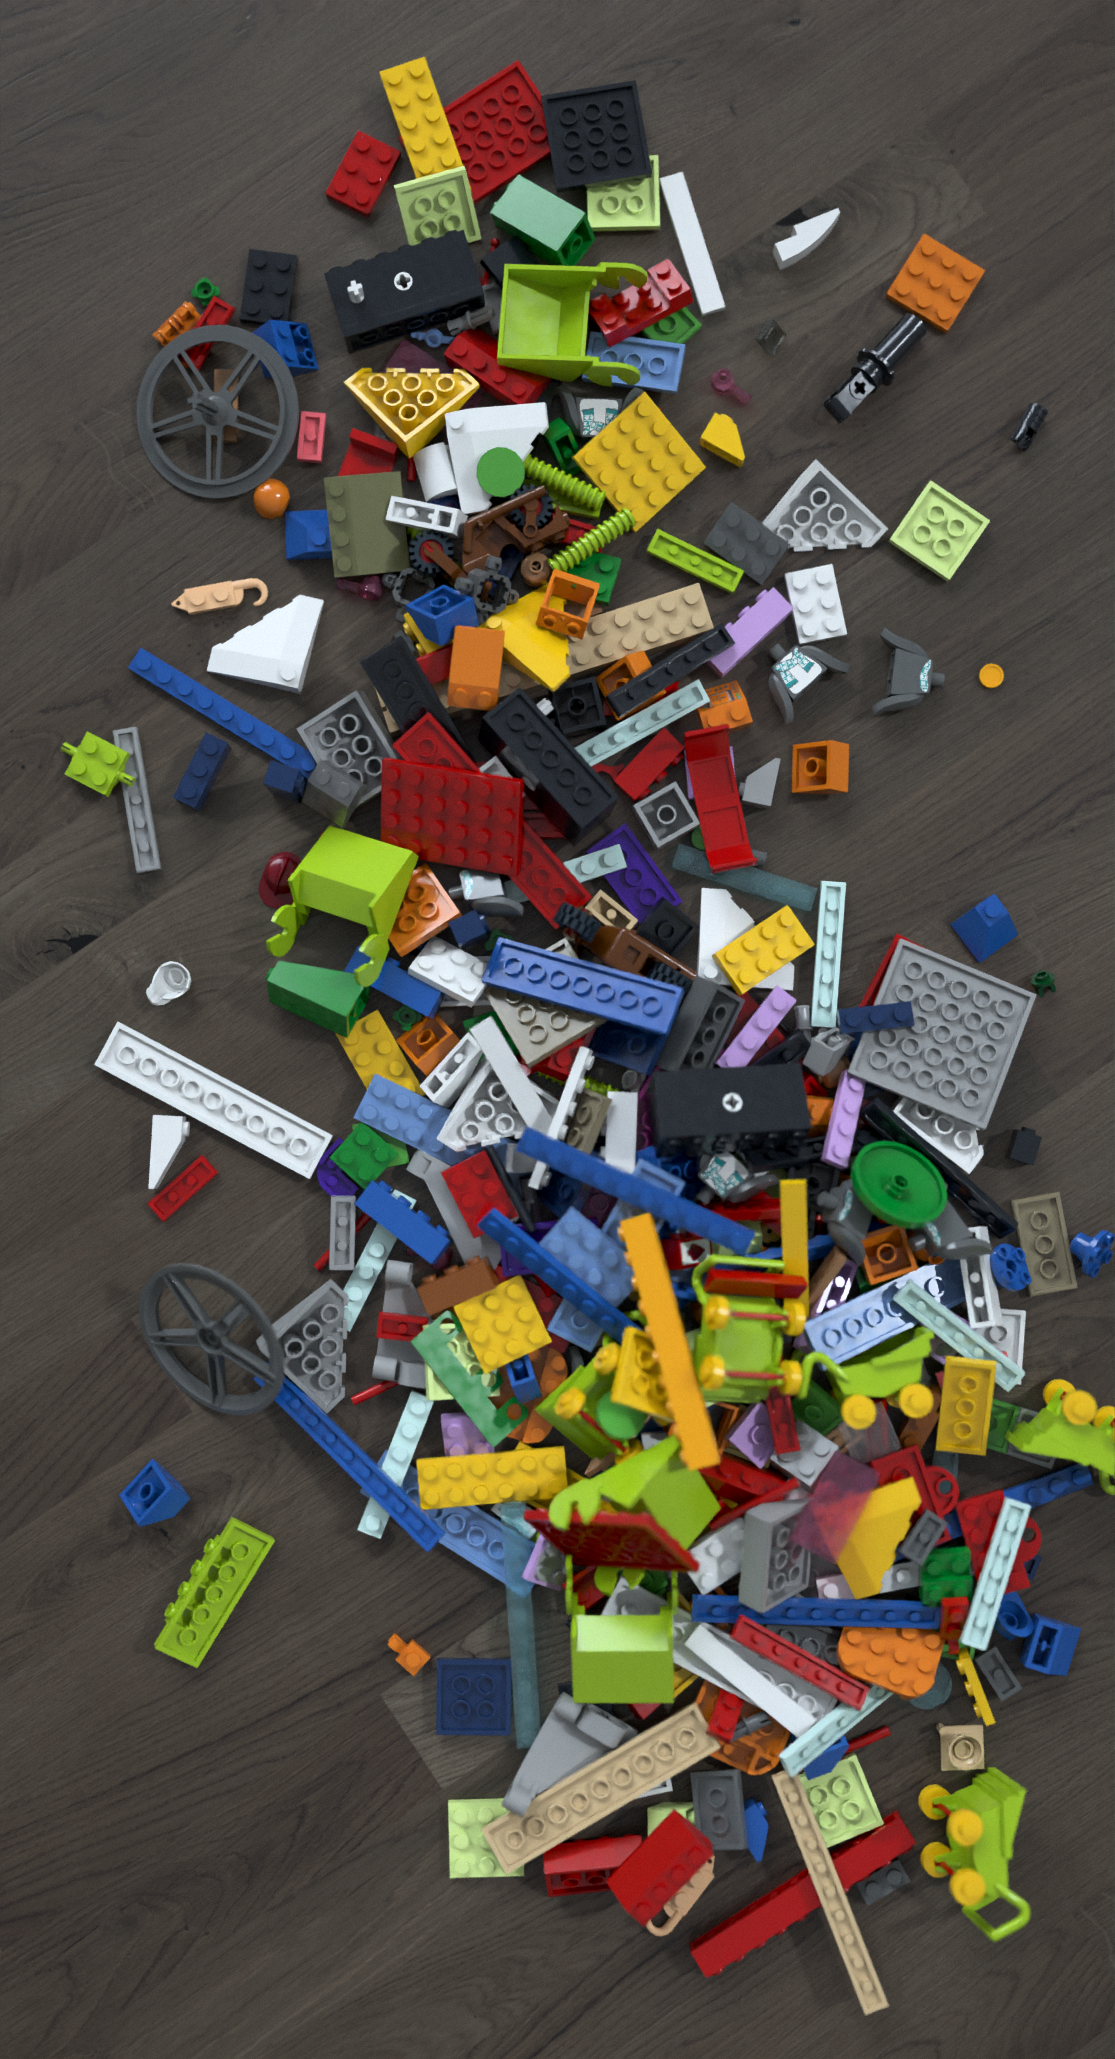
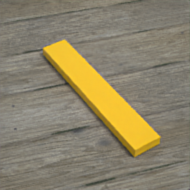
[780,1180,809,1318]

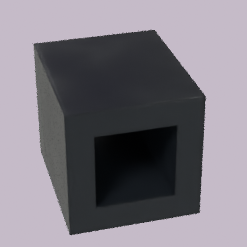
[1005,1127,1042,1165]

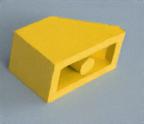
[699,413,745,468]

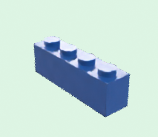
[344,946,446,1019]
[355,1180,453,1264]

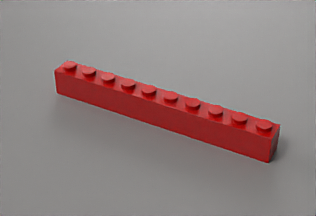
[689,1810,916,1978]

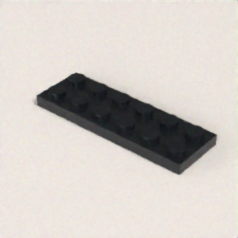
[359,635,476,763]

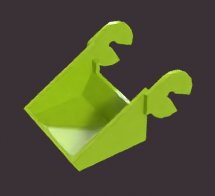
[497,262,648,387]
[266,825,419,987]
[549,1434,721,1596]
[566,1554,678,1703]

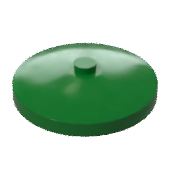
[851,1141,947,1228]

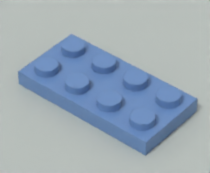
[582,331,686,395]
[539,1206,635,1308]

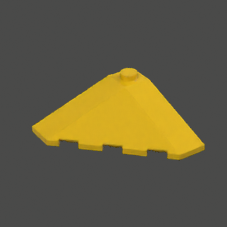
[344,368,480,458]
[478,583,570,692]
[814,1477,922,1600]

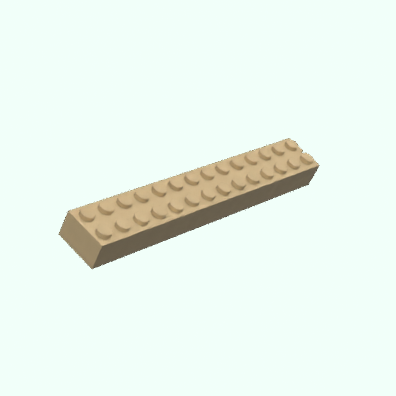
[376,583,714,738]

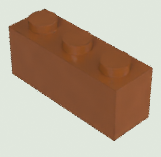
[417,1255,499,1315]

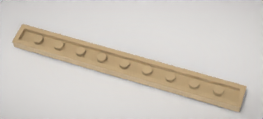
[772,1770,889,2015]

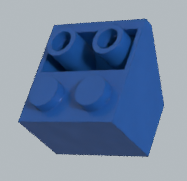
[253,320,319,379]
[1019,1612,1081,1676]

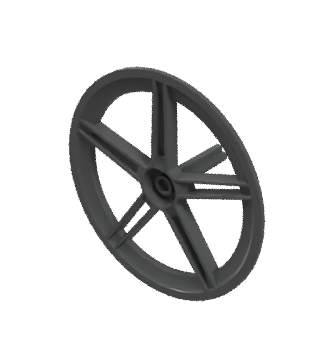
[137,325,299,498]
[139,1263,284,1415]

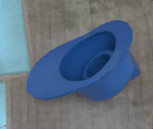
[993,1591,1034,1641]

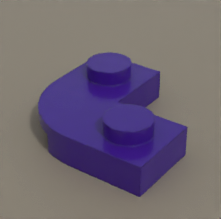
[317,1137,359,1196]

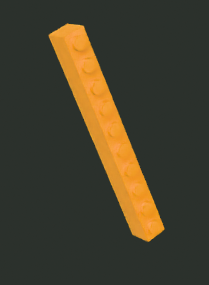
[618,1213,721,1471]

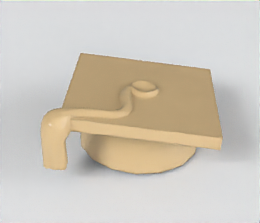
[936,1723,984,1771]

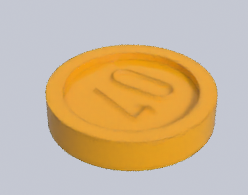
[979,664,1004,688]

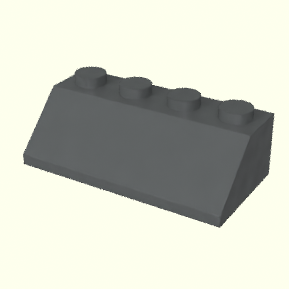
[655,975,745,1071]

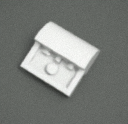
[413,442,458,502]

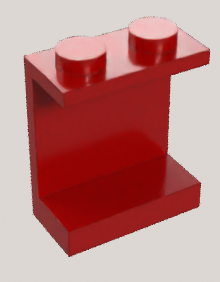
[338,428,399,476]

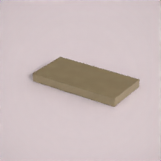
[1010,1192,1078,1297]

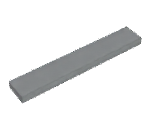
[113,727,162,874]

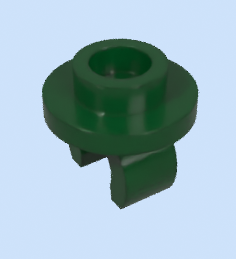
[1030,970,1056,997]

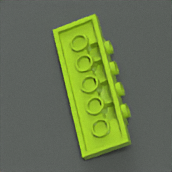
[154,1517,275,1668]

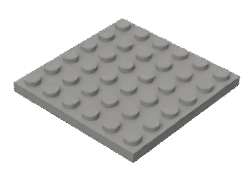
[846,938,1037,1130]

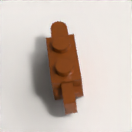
[893,1385,941,1451]

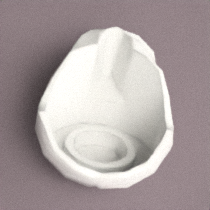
[146,961,191,1006]

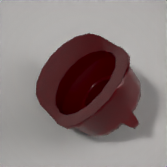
[258,851,302,909]

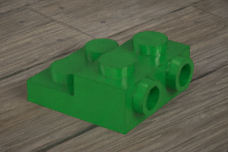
[918,1547,973,1608]

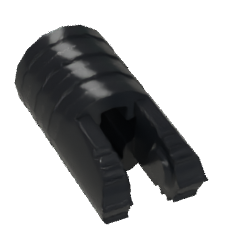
[1010,403,1048,452]

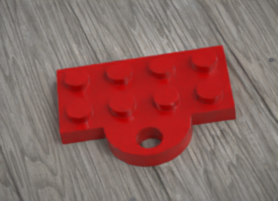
[869,1444,959,1557]
[955,1489,1041,1594]

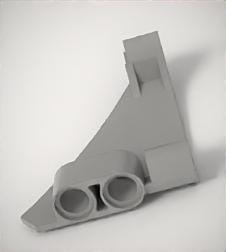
[502,1692,638,1817]

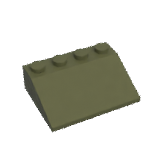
[324,471,411,577]

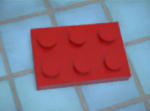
[325,130,401,218]
[441,1150,518,1239]

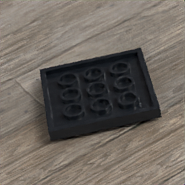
[541,80,652,193]

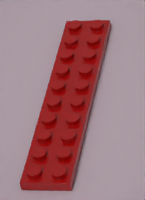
[392,712,593,929]

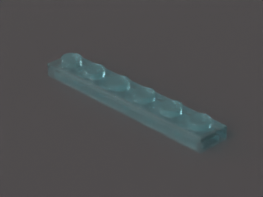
[671,843,818,912]

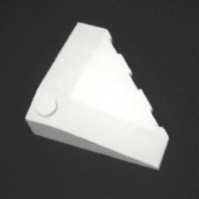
[445,402,549,515]
[762,459,888,551]
[207,595,324,694]
[696,888,794,991]
[437,1056,560,1152]
[890,1096,984,1174]

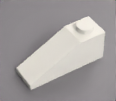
[386,496,468,540]
[420,1032,483,1108]
[148,1115,190,1189]

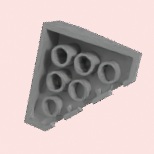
[256,1279,348,1413]

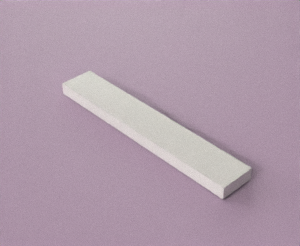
[659,172,725,317]
[469,1016,553,1135]
[684,1623,816,1738]

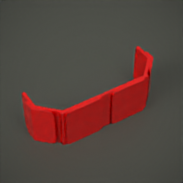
[683,724,757,875]

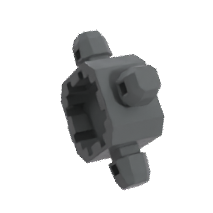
[455,555,519,625]
[381,567,436,624]

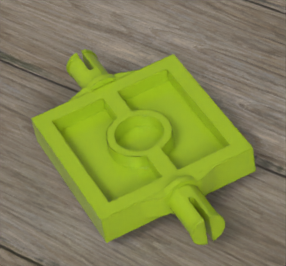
[61,731,136,797]

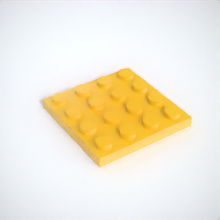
[572,391,706,532]

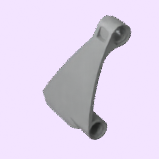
[406,1149,519,1271]
[372,1260,434,1389]

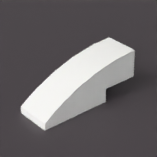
[773,208,840,270]

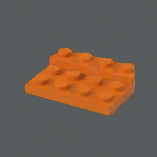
[488,1345,568,1443]
[835,1626,945,1700]
[694,1679,791,1775]

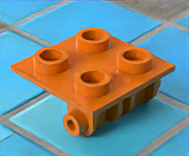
[152,301,201,369]

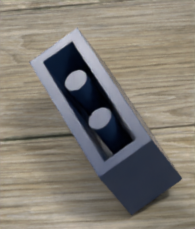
[173,732,232,812]
[263,760,307,804]
[448,910,490,950]

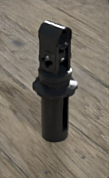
[823,313,927,424]

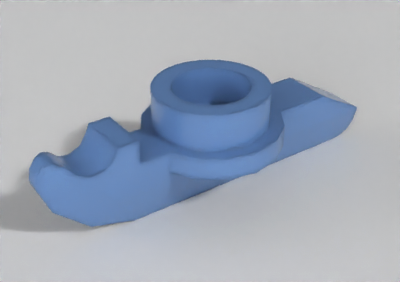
[411,329,455,347]

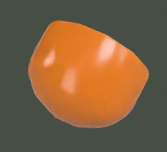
[253,478,290,519]

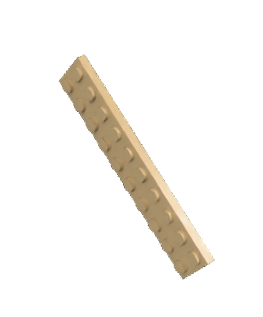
[481,1702,721,1874]

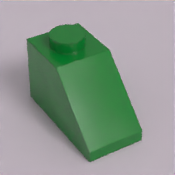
[540,417,582,476]

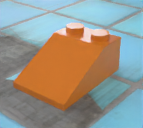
[447,625,505,711]

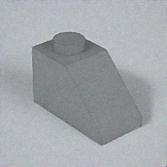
[738,758,781,809]
[803,1027,855,1076]
[505,1143,537,1173]

